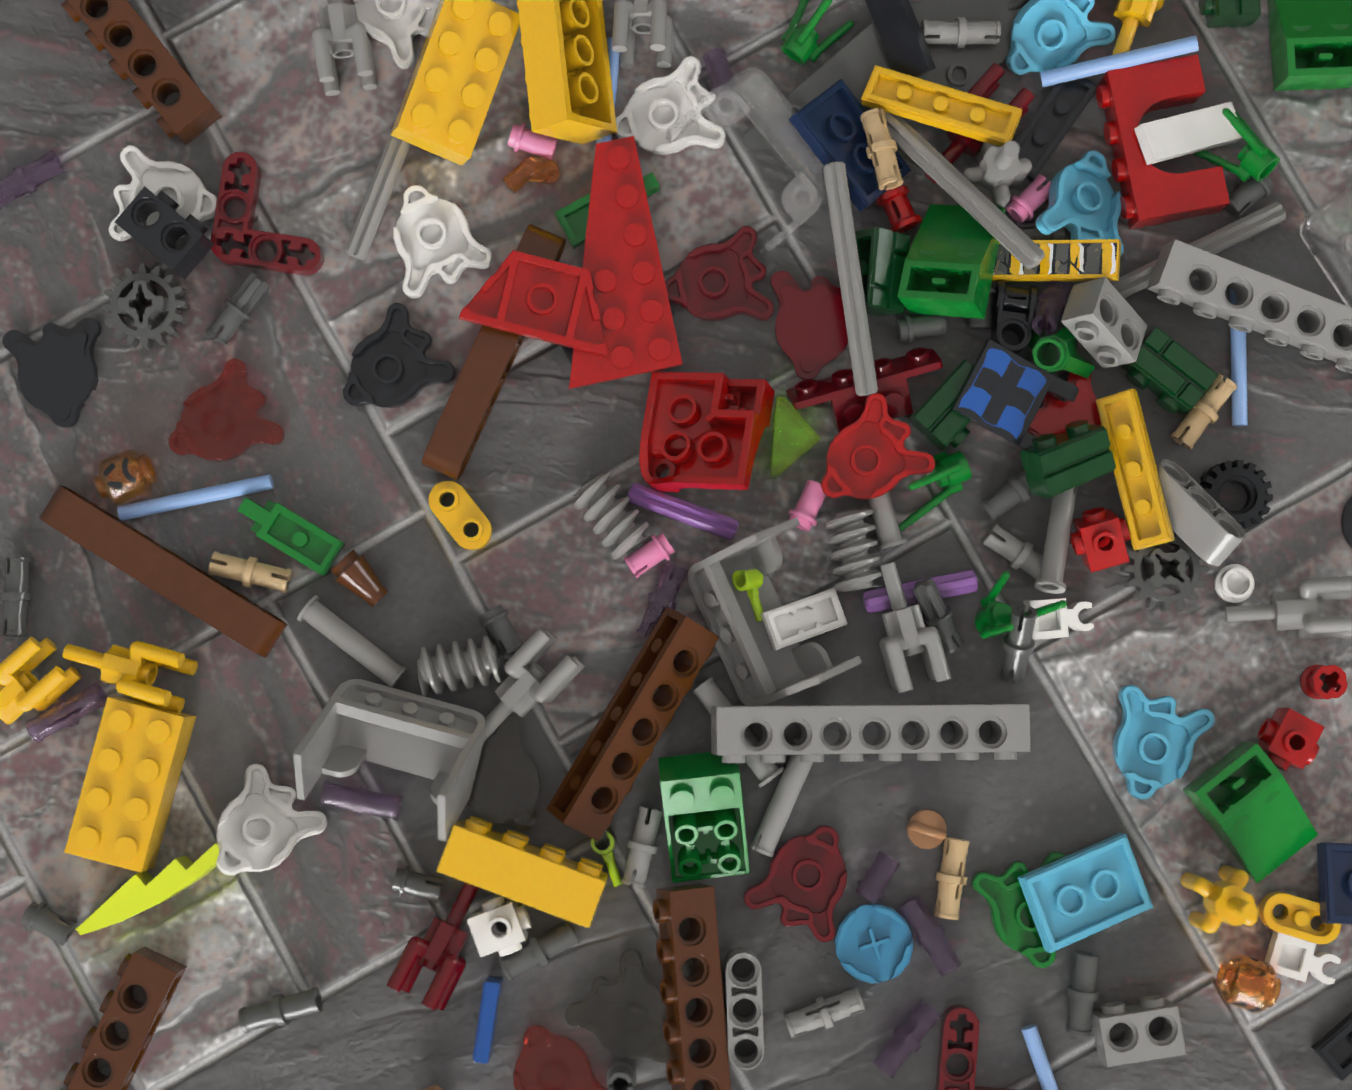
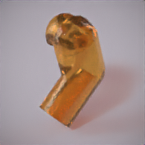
[502,156,560,194]

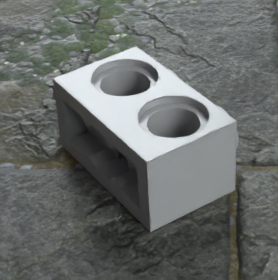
[1061,277,1148,369]
[1092,995,1186,1067]

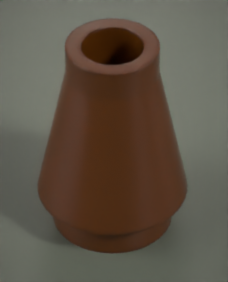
[331,549,388,607]

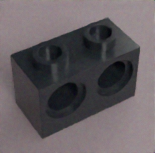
[115,186,215,279]

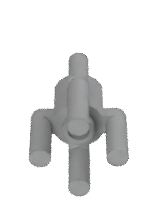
[312,0,378,96]
[612,0,673,70]
[962,141,1032,207]
[879,562,951,693]
[1225,576,1352,640]
[484,628,585,742]

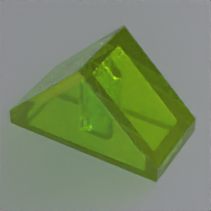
[769,397,821,479]

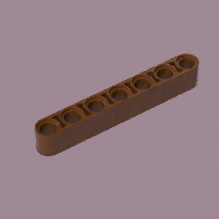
[422,224,566,480]
[39,485,287,658]

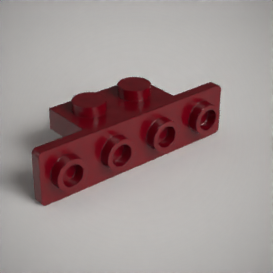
[786,347,943,433]

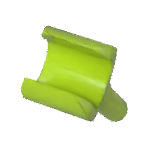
[732,569,764,622]
[591,832,623,887]

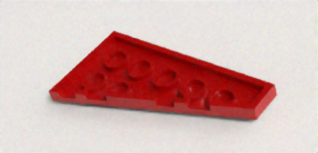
[569,136,683,389]

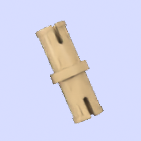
[860,108,904,191]
[1170,373,1237,450]
[208,551,292,593]
[933,837,970,920]

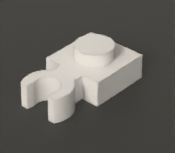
[1023,598,1094,640]
[1262,931,1341,984]

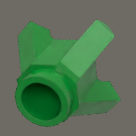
[1028,325,1095,378]

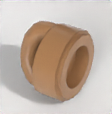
[906,809,947,849]

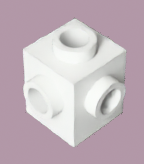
[467,896,532,958]

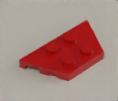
[459,250,608,356]

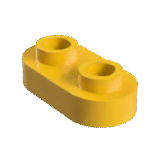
[428,481,493,551]
[1258,891,1341,944]

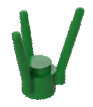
[780,0,854,65]
[1192,108,1280,182]
[898,451,972,532]
[974,571,1067,639]

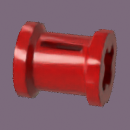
[876,185,923,233]
[1300,665,1348,699]

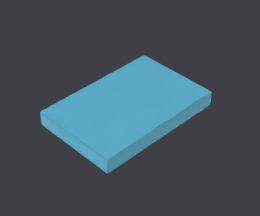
[1017,833,1153,953]

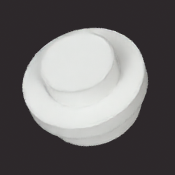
[1214,564,1255,603]

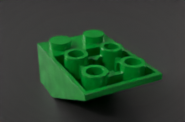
[1268,0,1352,91]
[897,204,1006,319]
[1182,741,1318,883]
[658,752,750,883]

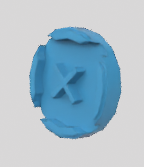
[834,903,914,984]

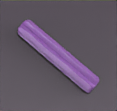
[628,483,738,540]
[863,569,978,613]

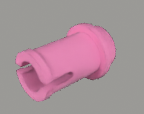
[508,122,558,161]
[1006,175,1051,223]
[788,480,826,532]
[623,533,675,578]

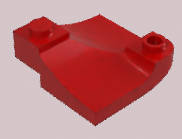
[639,372,775,492]

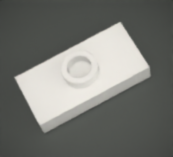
[761,588,847,650]

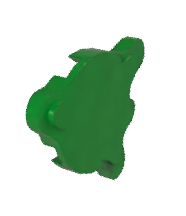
[971,851,1065,968]

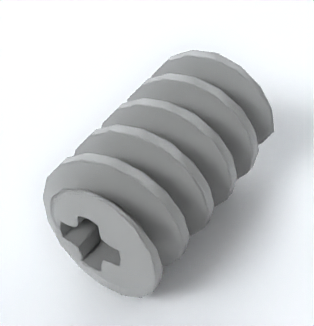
[573,471,651,560]
[825,509,882,592]
[417,636,502,696]

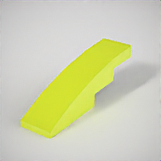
[76,842,219,935]

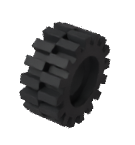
[1199,460,1273,529]

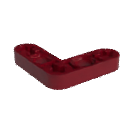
[210,152,324,275]
[935,1004,1016,1090]

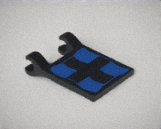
[951,339,1079,450]

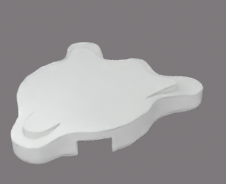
[353,0,440,69]
[615,56,726,155]
[108,145,217,242]
[393,185,494,299]
[216,764,328,875]

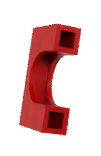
[1096,54,1230,230]

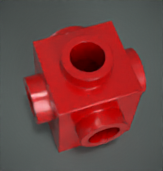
[1070,507,1130,573]
[1257,707,1325,771]

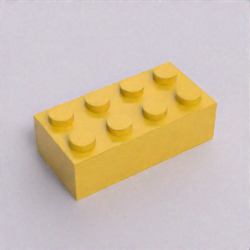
[390,0,520,166]
[517,0,617,144]
[64,697,196,873]
[437,816,609,928]

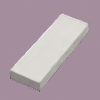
[1134,101,1243,165]

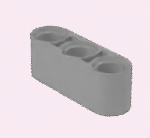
[1156,459,1246,566]
[724,947,764,1070]

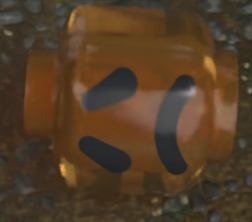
[94,449,157,506]
[1216,954,1281,1013]

